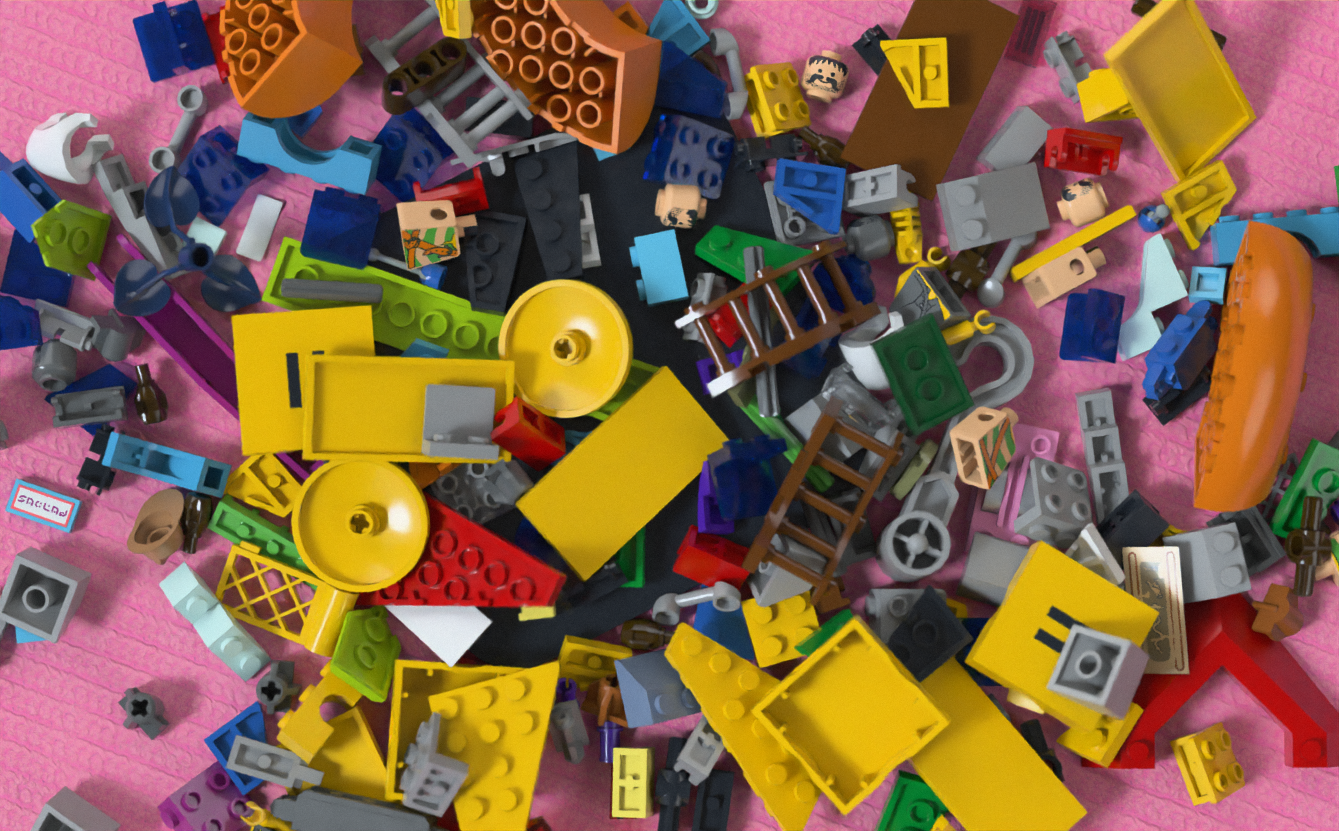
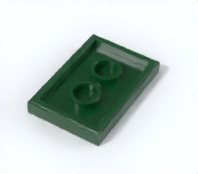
[870,313,975,436]

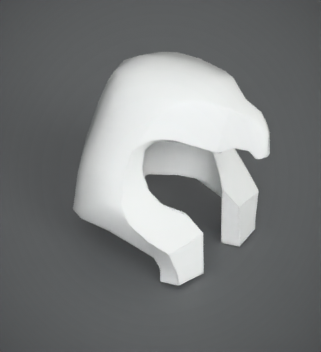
[26,113,114,184]
[838,306,904,390]

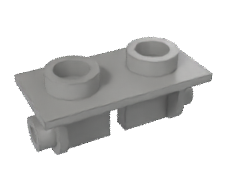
[1043,31,1092,104]
[683,273,728,344]
[26,298,96,352]
[549,699,590,764]

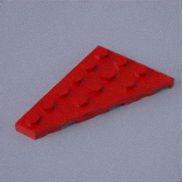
[355,490,567,607]

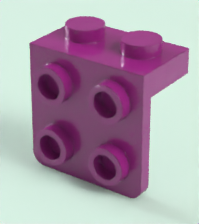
[157,761,255,831]

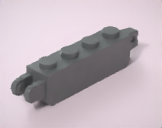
[269,785,451,831]

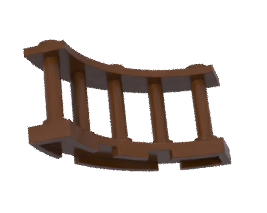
[675,239,881,396]
[742,395,904,606]

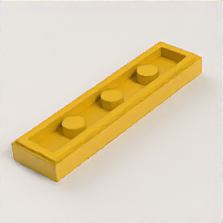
[1008,204,1137,283]

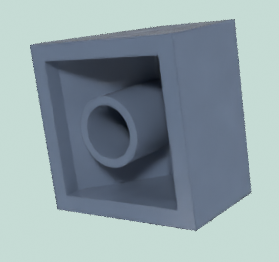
[614,648,702,728]

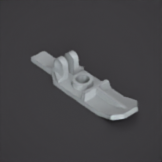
[450,133,579,176]

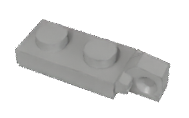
[226,734,324,789]

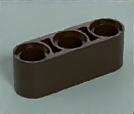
[381,36,467,115]

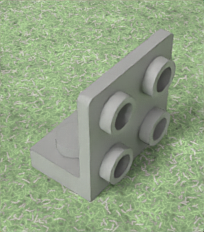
[421,384,499,460]
[400,712,469,817]

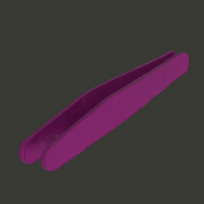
[87,233,324,481]

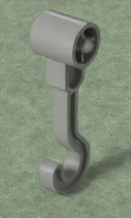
[875,315,1034,583]

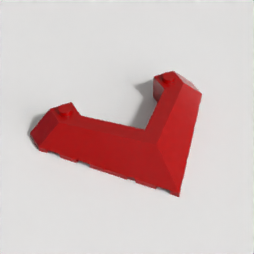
[1081,592,1339,769]

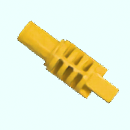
[890,191,923,264]

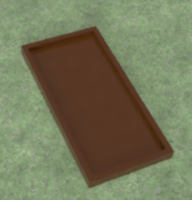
[839,0,1020,202]

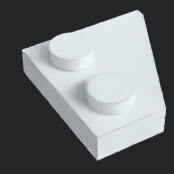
[1065,523,1126,586]

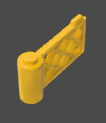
[215,540,359,658]

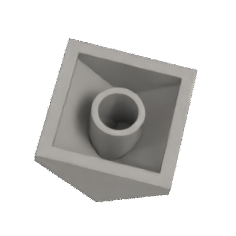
[783,382,875,472]
[956,532,1030,607]

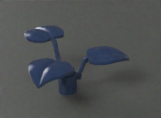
[113,166,261,317]

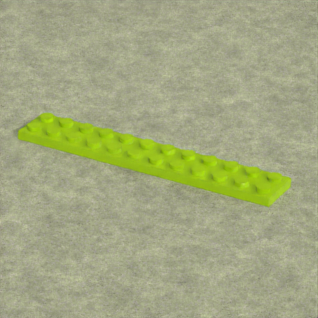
[261,236,660,421]

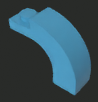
[102,431,232,498]

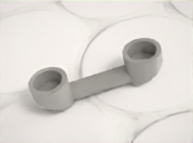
[709,28,749,120]
[149,85,208,174]
[977,232,1038,308]
[652,582,741,626]

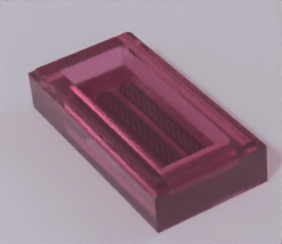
[1003,0,1057,68]

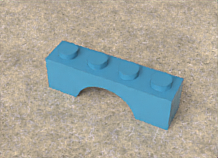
[237,112,382,195]
[1210,207,1339,267]

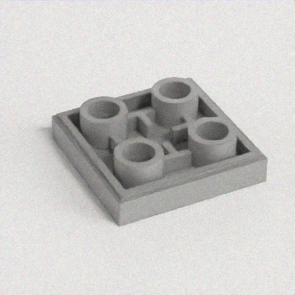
[764,180,846,246]
[430,463,517,525]

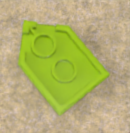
[31,200,112,281]
[330,606,401,702]

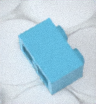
[629,229,688,307]

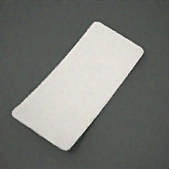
[236,194,283,261]

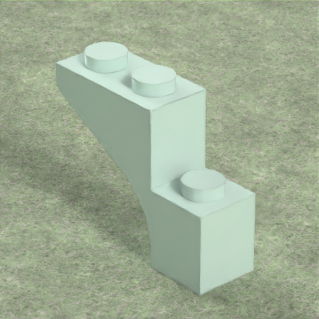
[1109,233,1189,362]
[159,562,271,682]

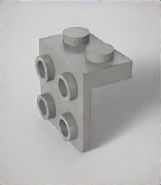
[1013,457,1093,549]
[865,589,946,644]

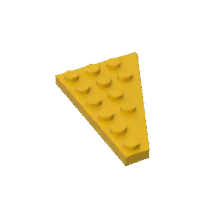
[664,623,822,831]
[428,661,562,831]

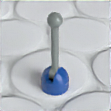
[1137,204,1170,233]
[366,248,447,291]

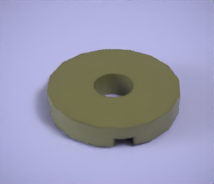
[889,438,939,500]

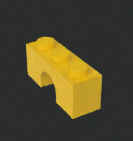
[276,658,364,764]

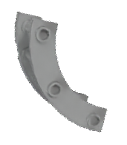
[364,0,533,169]

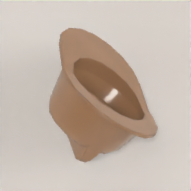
[127,488,185,565]

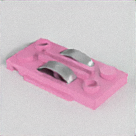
[964,423,1060,552]

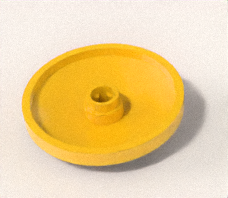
[498,280,633,418]
[291,460,430,592]

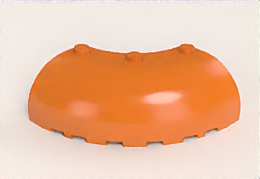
[220,0,363,118]
[470,0,662,154]
[1193,220,1316,512]

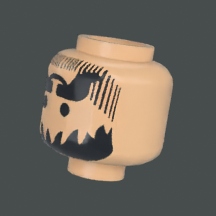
[801,50,849,103]
[1056,178,1109,227]
[655,182,707,229]

